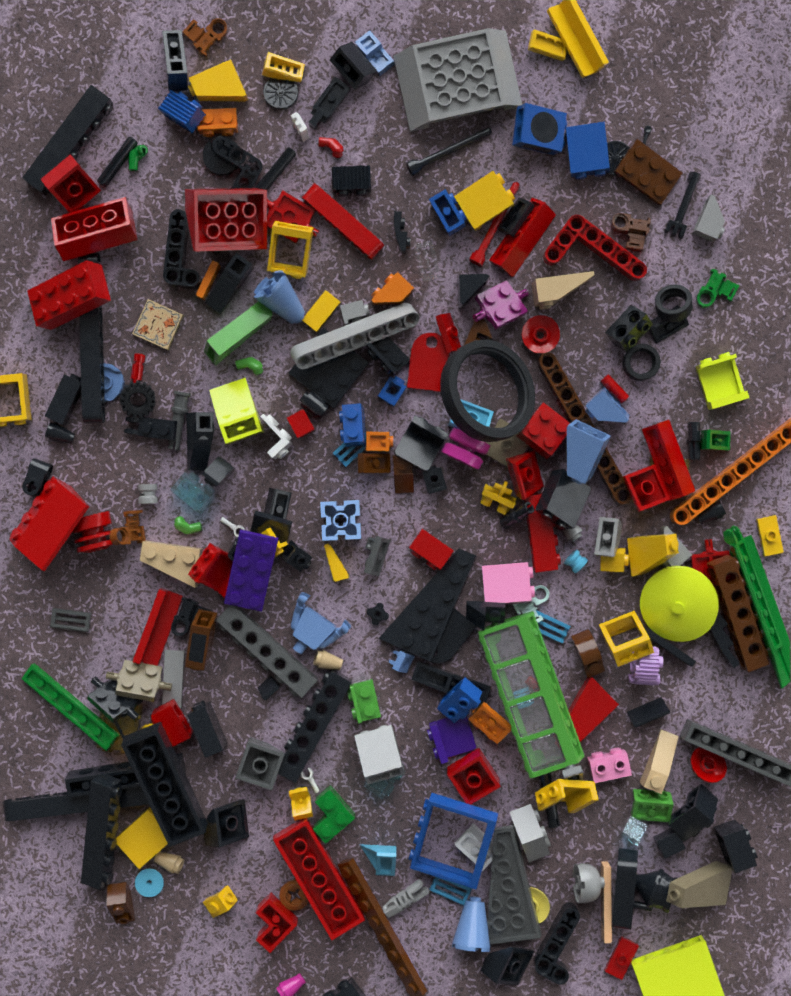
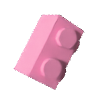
[587,748,632,783]

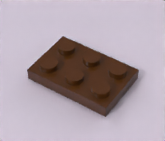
[614,139,682,205]

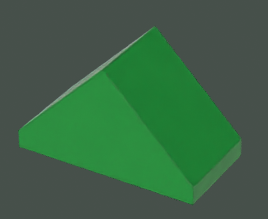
[700,429,731,451]

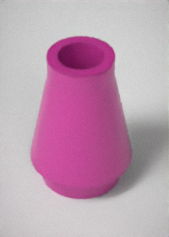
[276,973,306,996]

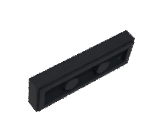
[644,627,696,667]

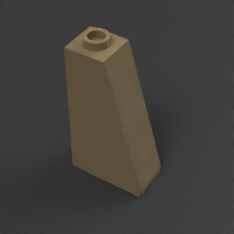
[666,861,732,908]

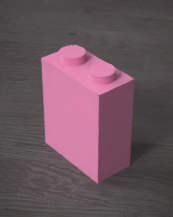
[482,562,535,604]

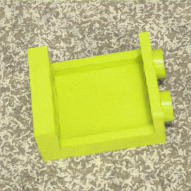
[695,352,749,410]

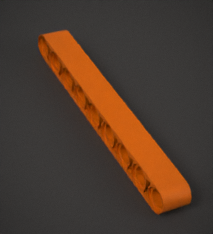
[670,418,791,525]

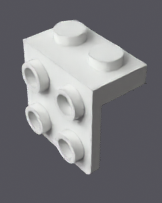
[260,414,292,459]

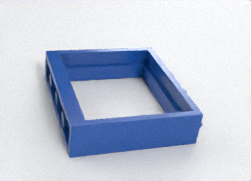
[409,793,498,890]

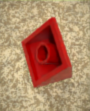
[506,450,544,500]
[623,464,670,512]

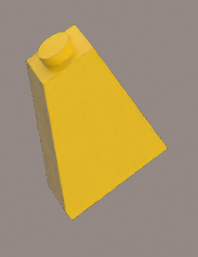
[188,59,248,102]
[627,534,679,576]

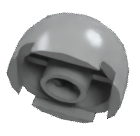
[573,863,605,903]

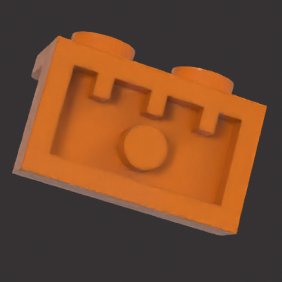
[197,108,238,137]
[468,702,511,744]

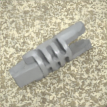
[383,879,430,918]

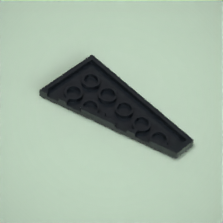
[379,548,477,662]

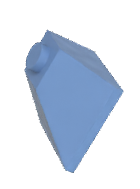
[585,387,630,423]

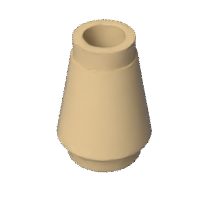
[313,650,343,670]
[154,851,184,874]

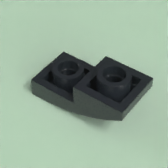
[394,211,411,254]

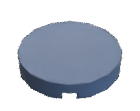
[104,363,125,402]

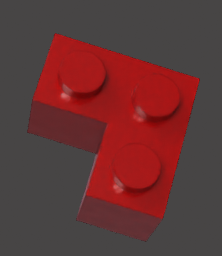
[255,892,298,953]

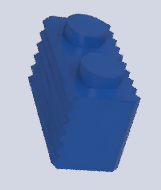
[158,90,206,133]

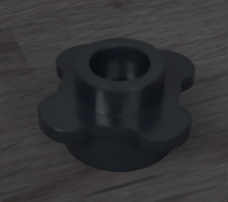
[367,603,389,625]

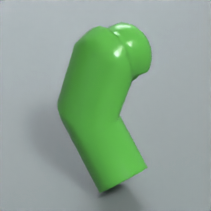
[235,357,263,375]
[174,516,203,535]

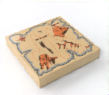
[132,299,184,350]

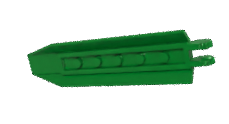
[723,526,791,689]

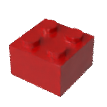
[41,154,101,213]
[516,402,570,459]
[447,748,501,805]

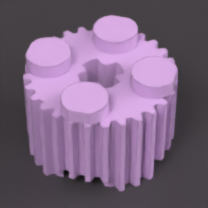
[628,647,663,685]

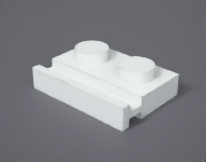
[454,823,493,871]

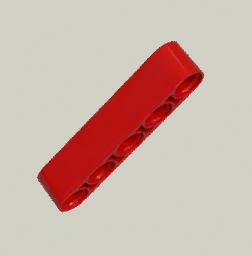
[301,183,385,260]

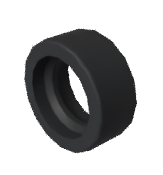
[655,284,693,323]
[622,343,661,381]

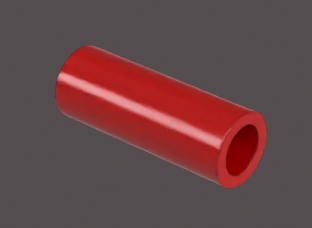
[600,374,629,404]

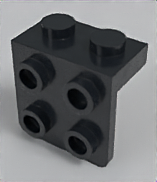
[394,416,448,472]

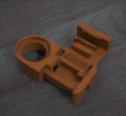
[182,18,227,57]
[110,510,146,546]

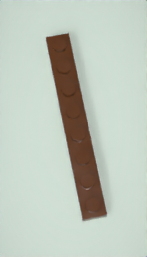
[337,858,427,996]

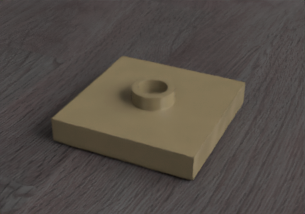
[486,418,528,467]

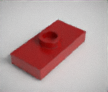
[435,313,461,353]
[604,936,639,980]

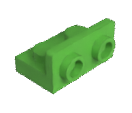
[347,679,381,724]
[631,789,674,822]

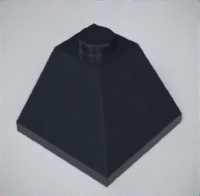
[204,799,249,848]
[480,947,535,985]

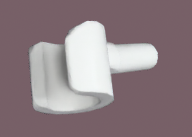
[220,517,245,537]
[301,768,319,793]

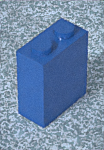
[566,121,610,179]

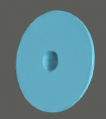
[135,868,164,897]

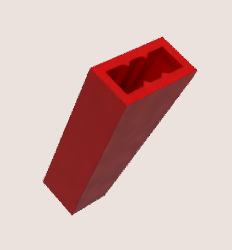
[554,676,619,750]

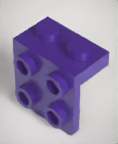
[427,716,476,764]

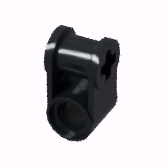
[22,458,53,496]

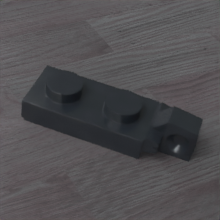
[309,77,351,130]

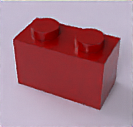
[409,529,454,570]
[151,699,193,746]

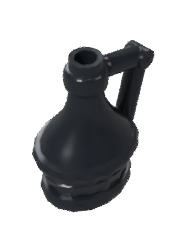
[633,869,678,913]

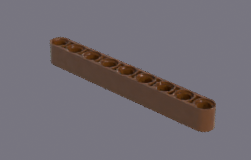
[537,352,632,504]

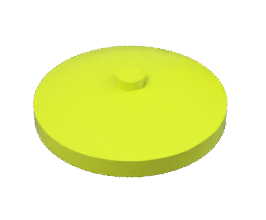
[640,566,719,642]

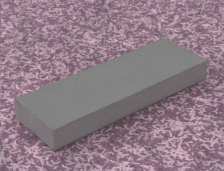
[162,649,185,708]

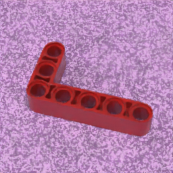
[543,215,647,281]

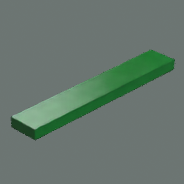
[21,663,120,751]

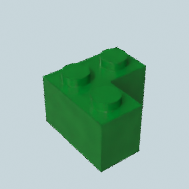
[313,785,355,844]

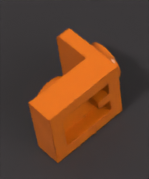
[366,431,393,451]

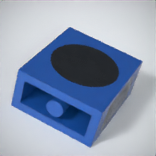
[512,103,567,155]

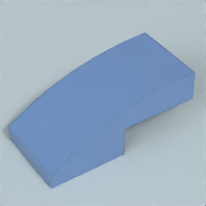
[355,30,395,76]

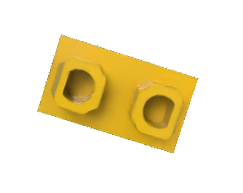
[481,481,516,515]

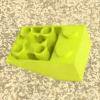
[209,378,264,444]

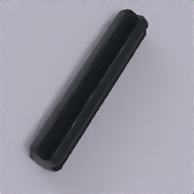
[97,136,138,187]
[255,147,296,190]

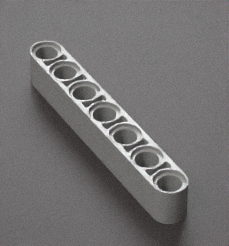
[290,303,420,369]

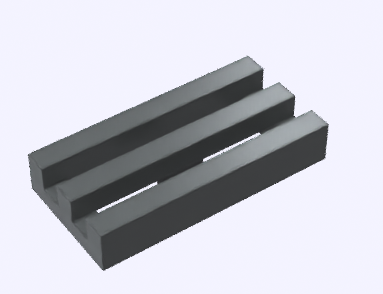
[50,608,92,632]

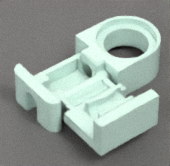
[512,585,549,623]

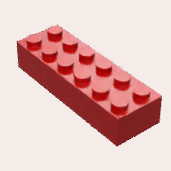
[273,818,365,940]

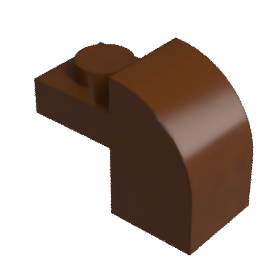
[571,629,605,678]

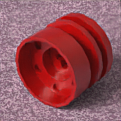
[72,511,113,553]

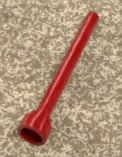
[468,182,520,267]

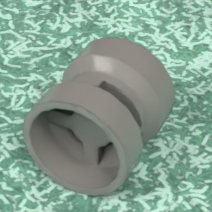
[138,484,158,504]

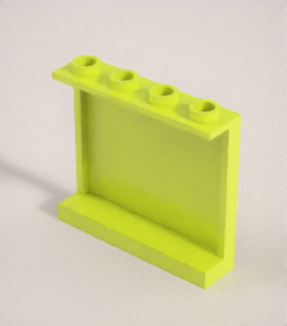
[631,935,725,996]

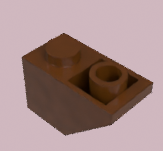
[106,882,135,924]

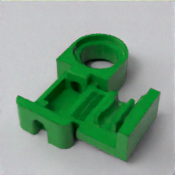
[696,269,740,308]

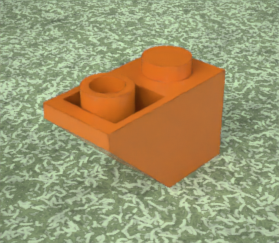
[371,272,414,305]

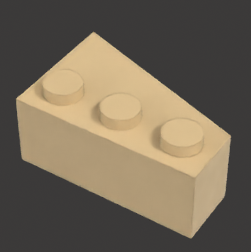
[140,540,203,588]

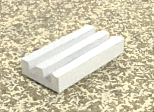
[291,112,309,142]

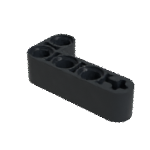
[163,209,202,289]
[612,848,638,930]
[533,902,580,985]

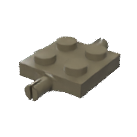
[106,660,172,702]

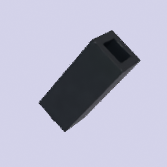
[45,373,81,425]

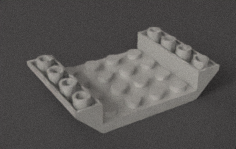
[393,28,522,132]

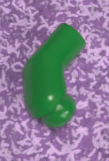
[128,145,148,171]

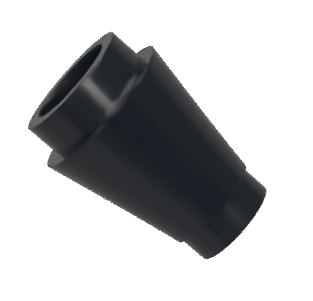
[45,422,75,444]
[697,501,726,525]

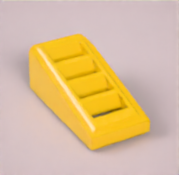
[262,52,305,82]
[324,543,349,582]

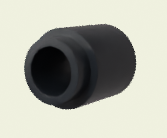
[299,391,329,419]

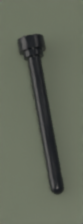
[406,128,492,177]

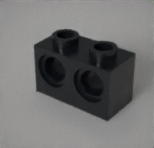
[605,305,653,352]

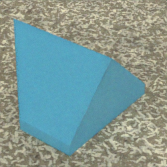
[359,844,396,876]

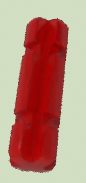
[130,353,145,383]

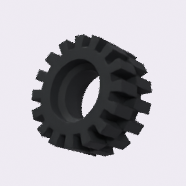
[120,381,155,418]

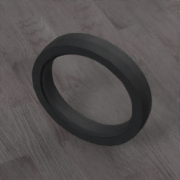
[440,339,535,442]

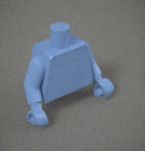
[291,592,351,654]

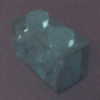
[170,471,217,514]

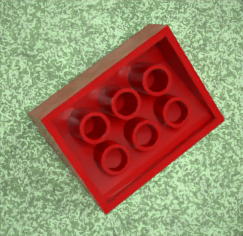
[185,188,267,252]
[9,476,89,572]

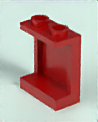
[188,543,233,598]

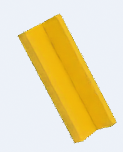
[547,0,609,78]

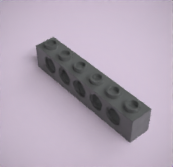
[216,605,318,698]
[680,719,791,787]

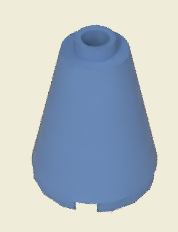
[254,270,305,324]
[452,896,490,952]

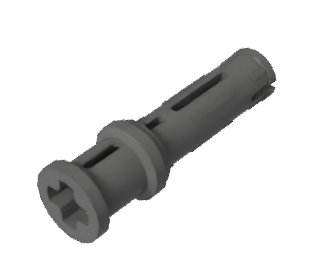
[167,391,191,450]

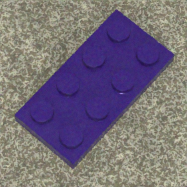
[224,529,278,612]

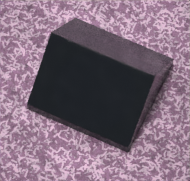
[457,274,490,310]

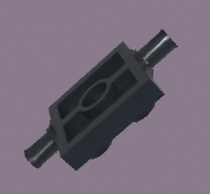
[87,676,143,723]

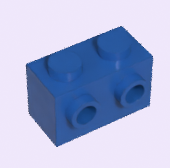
[429,189,467,236]
[339,403,366,447]
[437,677,482,723]

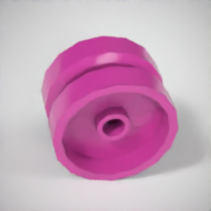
[441,428,491,470]

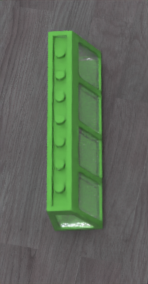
[478,611,585,778]

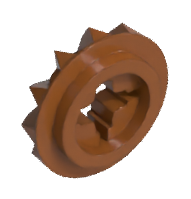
[279,879,309,910]

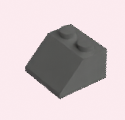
[235,737,285,790]

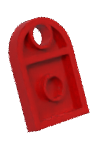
[407,333,450,392]

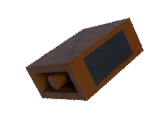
[185,609,218,671]

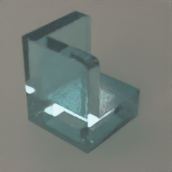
[621,816,648,846]

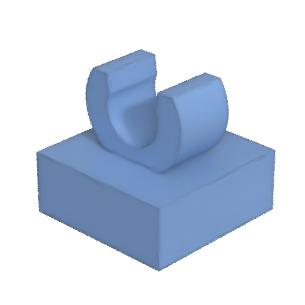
[389,650,415,673]

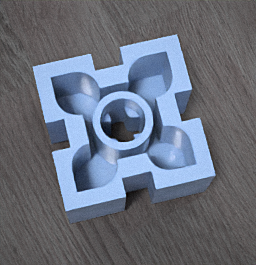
[320,500,361,541]

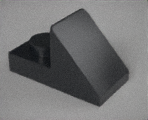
[466,601,505,630]

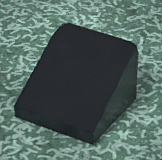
[258,676,280,700]

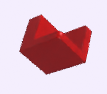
[287,409,315,439]

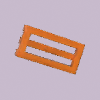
[196,261,221,301]

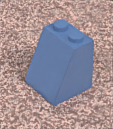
[567,419,611,484]

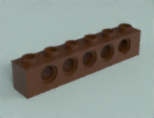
[706,555,769,673]

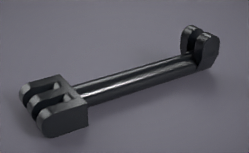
[664,171,701,239]

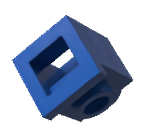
[378,376,407,407]

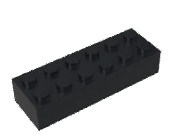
[121,722,208,847]

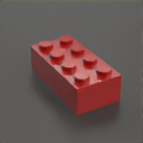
[51,197,138,261]
[27,260,111,330]

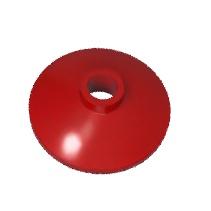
[522,315,560,354]
[690,747,727,783]

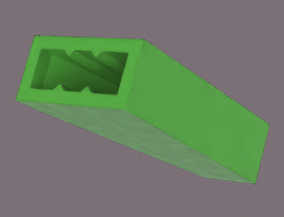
[204,301,273,366]

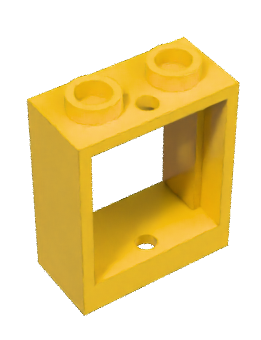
[267,221,313,279]
[0,373,32,427]
[599,611,654,667]

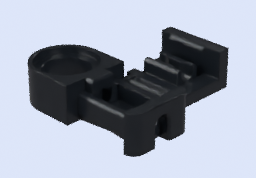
[171,597,213,636]

